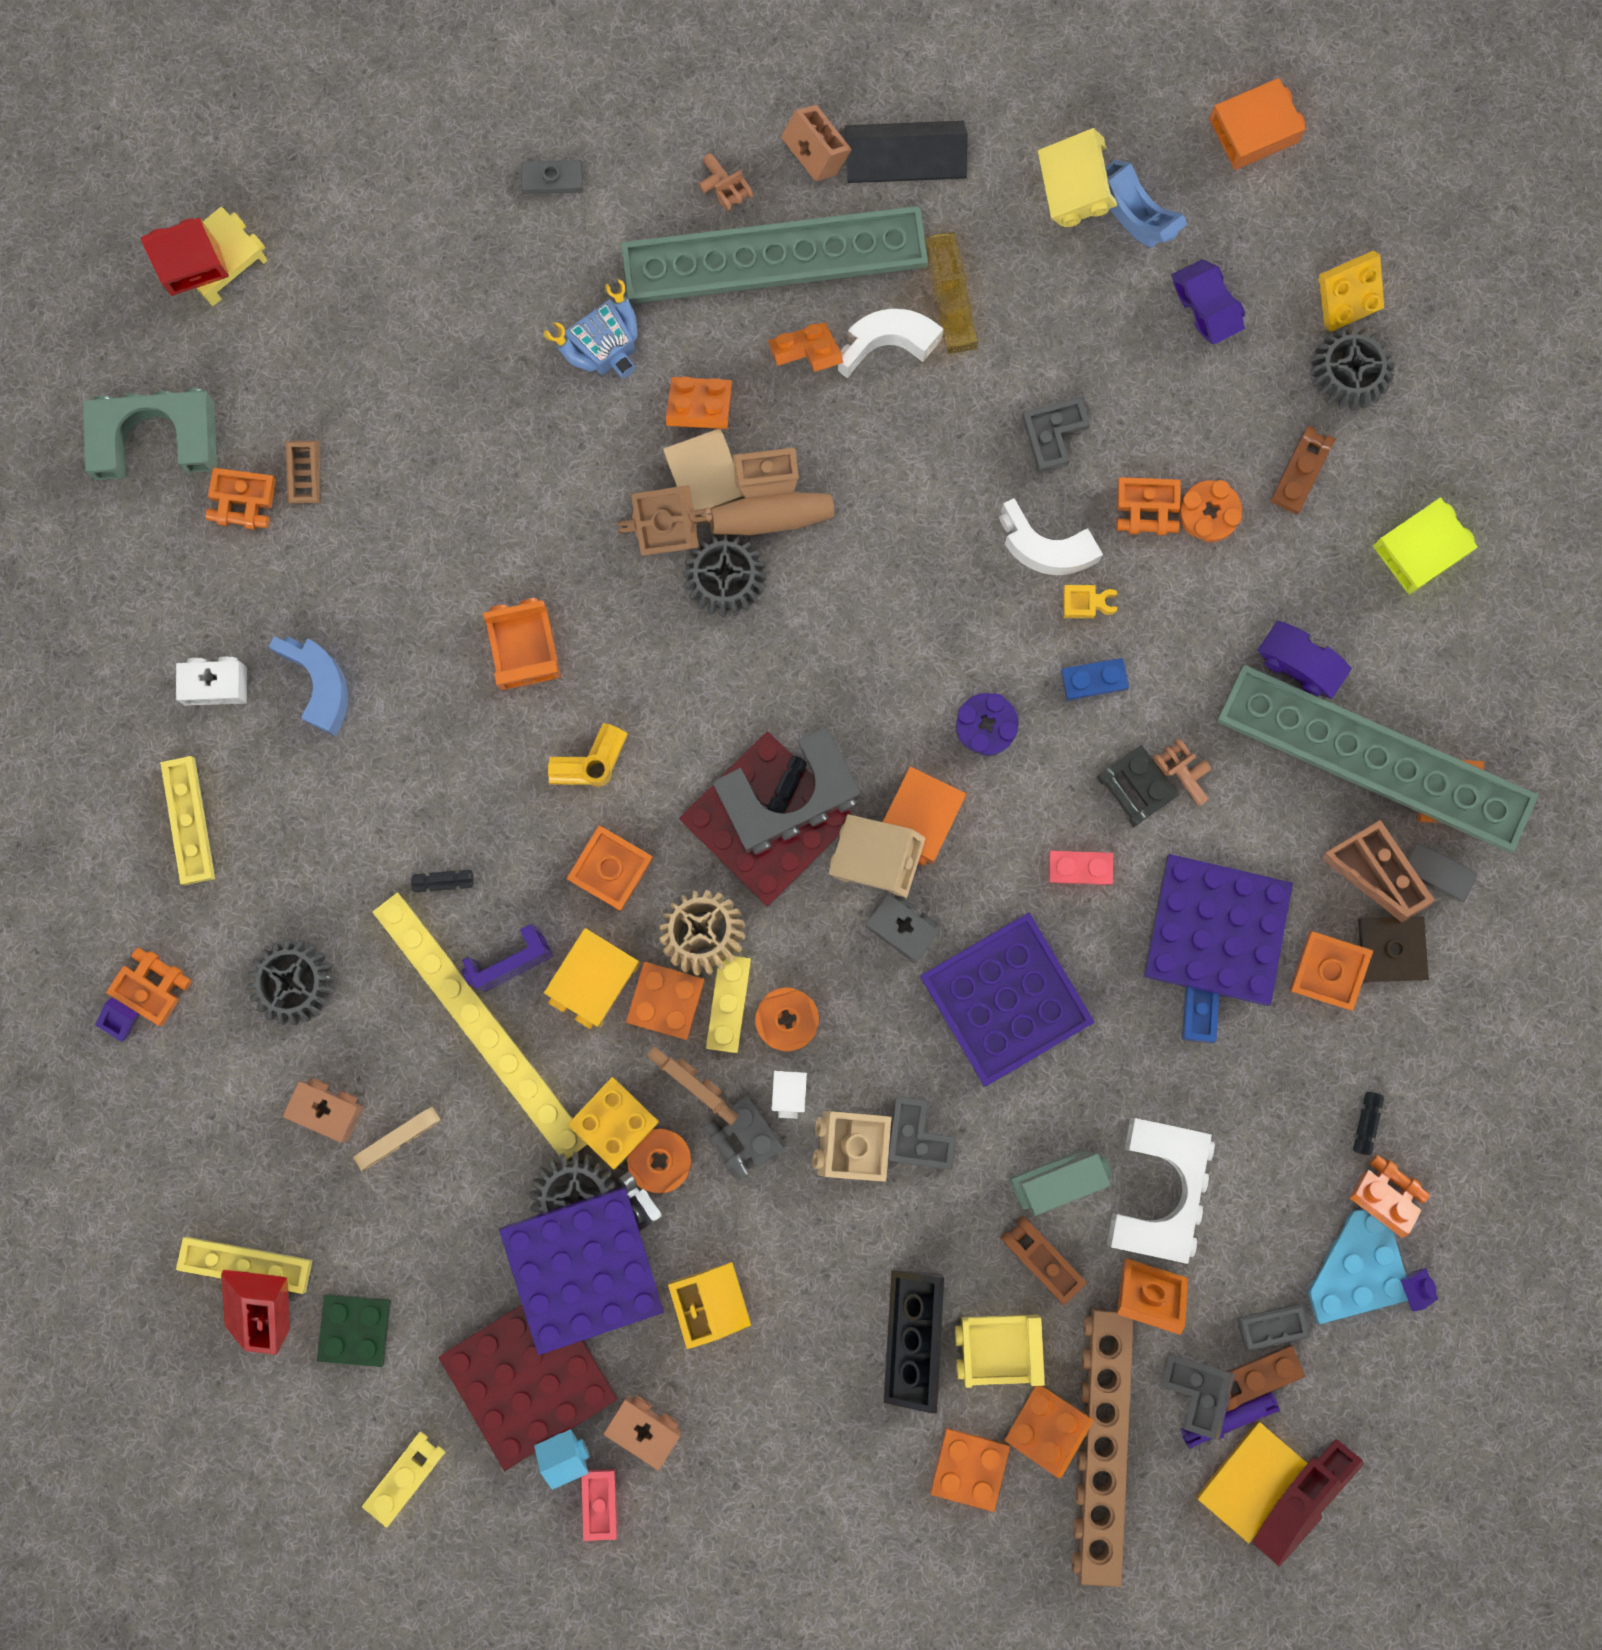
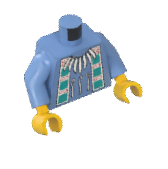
[544,278,638,378]

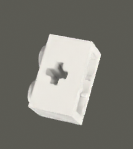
[176,657,247,706]
[772,1071,807,1119]

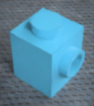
[534,1429,590,1490]

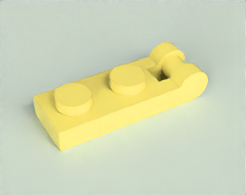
[362,1431,446,1528]

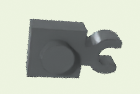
[613,1172,662,1232]

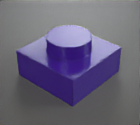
[95,997,139,1042]
[1400,1268,1438,1312]

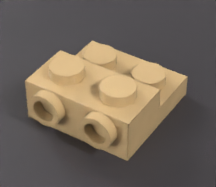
[812,1111,891,1182]

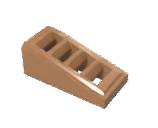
[285,441,320,504]

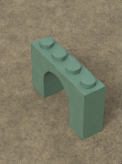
[83,388,217,480]
[1009,1149,1113,1216]

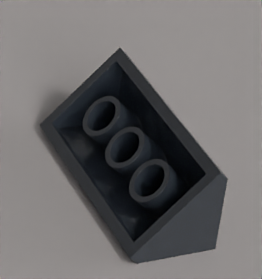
[845,120,968,183]
[884,1270,944,1414]

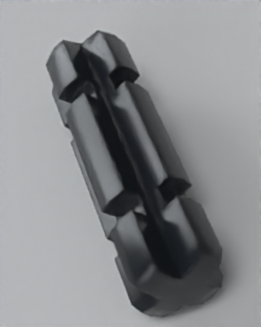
[767,755,806,814]
[411,870,474,893]
[1353,1092,1384,1155]

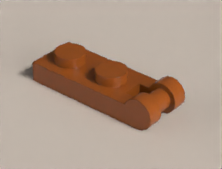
[1270,425,1336,515]
[1000,1215,1087,1305]
[1226,1344,1306,1412]

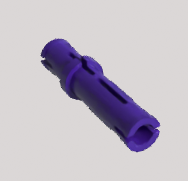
[1180,1392,1280,1449]

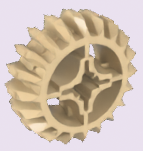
[660,889,745,976]

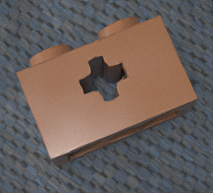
[781,105,852,181]
[283,1078,364,1143]
[603,1395,682,1471]

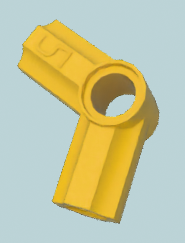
[548,723,628,787]

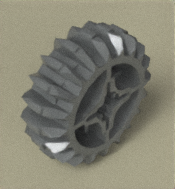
[1309,326,1395,411]
[683,534,767,618]
[247,939,335,1025]
[529,1152,616,1215]

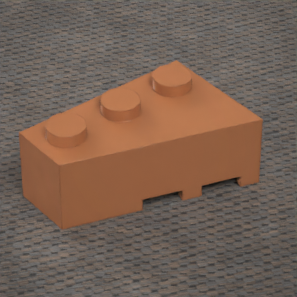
[1322,820,1435,922]

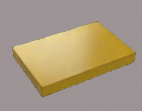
[1196,1420,1308,1544]

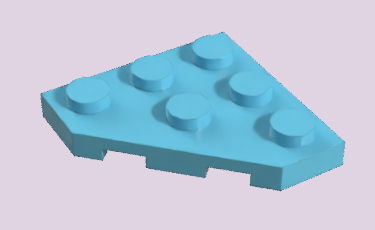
[1308,1208,1408,1324]

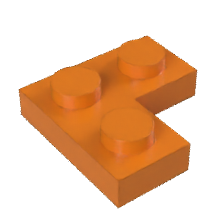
[768,322,843,372]

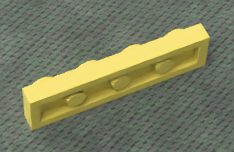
[160,756,215,886]
[176,1237,313,1294]

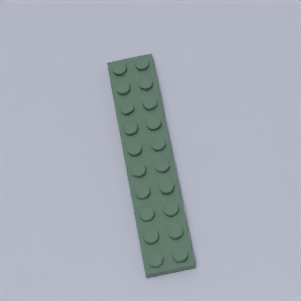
[621,206,928,304]
[1217,665,1539,854]

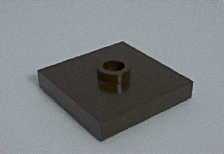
[1358,916,1429,982]

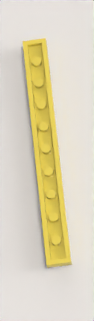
[373,892,588,1161]

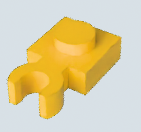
[1063,585,1117,619]

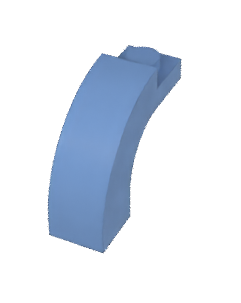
[1105,159,1188,248]
[269,636,348,736]

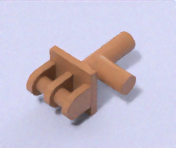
[698,153,754,212]
[1153,738,1211,806]

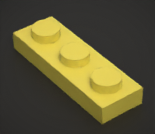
[706,956,751,1053]

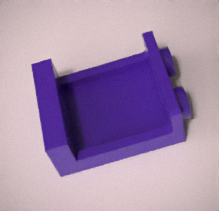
[461,924,554,992]

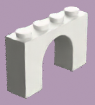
[1107,1118,1215,1264]

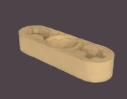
[353,1107,441,1172]

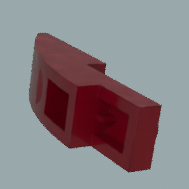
[1252,1439,1364,1567]

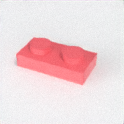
[1049,851,1113,885]
[581,1469,618,1541]

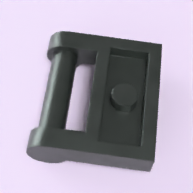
[1096,745,1179,828]

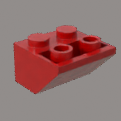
[140,217,230,296]
[221,1269,290,1355]

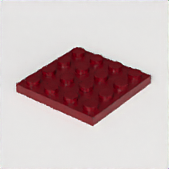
[679,731,854,907]
[438,1304,618,1472]

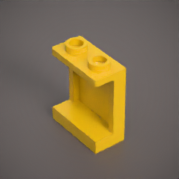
[544,928,641,1029]

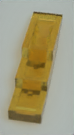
[925,232,978,354]

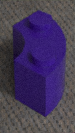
[1171,259,1245,345]
[1257,620,1352,699]

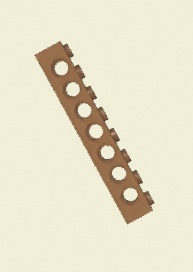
[1072,1308,1133,1587]

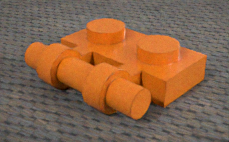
[205,468,277,530]
[1116,477,1181,536]
[106,947,192,1026]
[1349,1154,1430,1238]

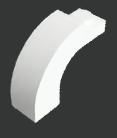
[838,309,943,378]
[999,498,1103,575]

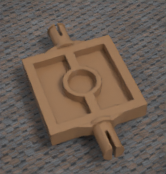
[617,485,712,556]
[646,1046,740,1126]

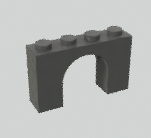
[713,726,861,855]

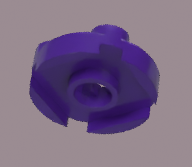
[955,693,1019,756]

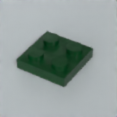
[317,1294,391,1367]

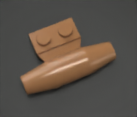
[708,447,834,535]

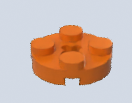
[1179,480,1242,542]
[755,987,819,1052]
[628,1128,692,1193]

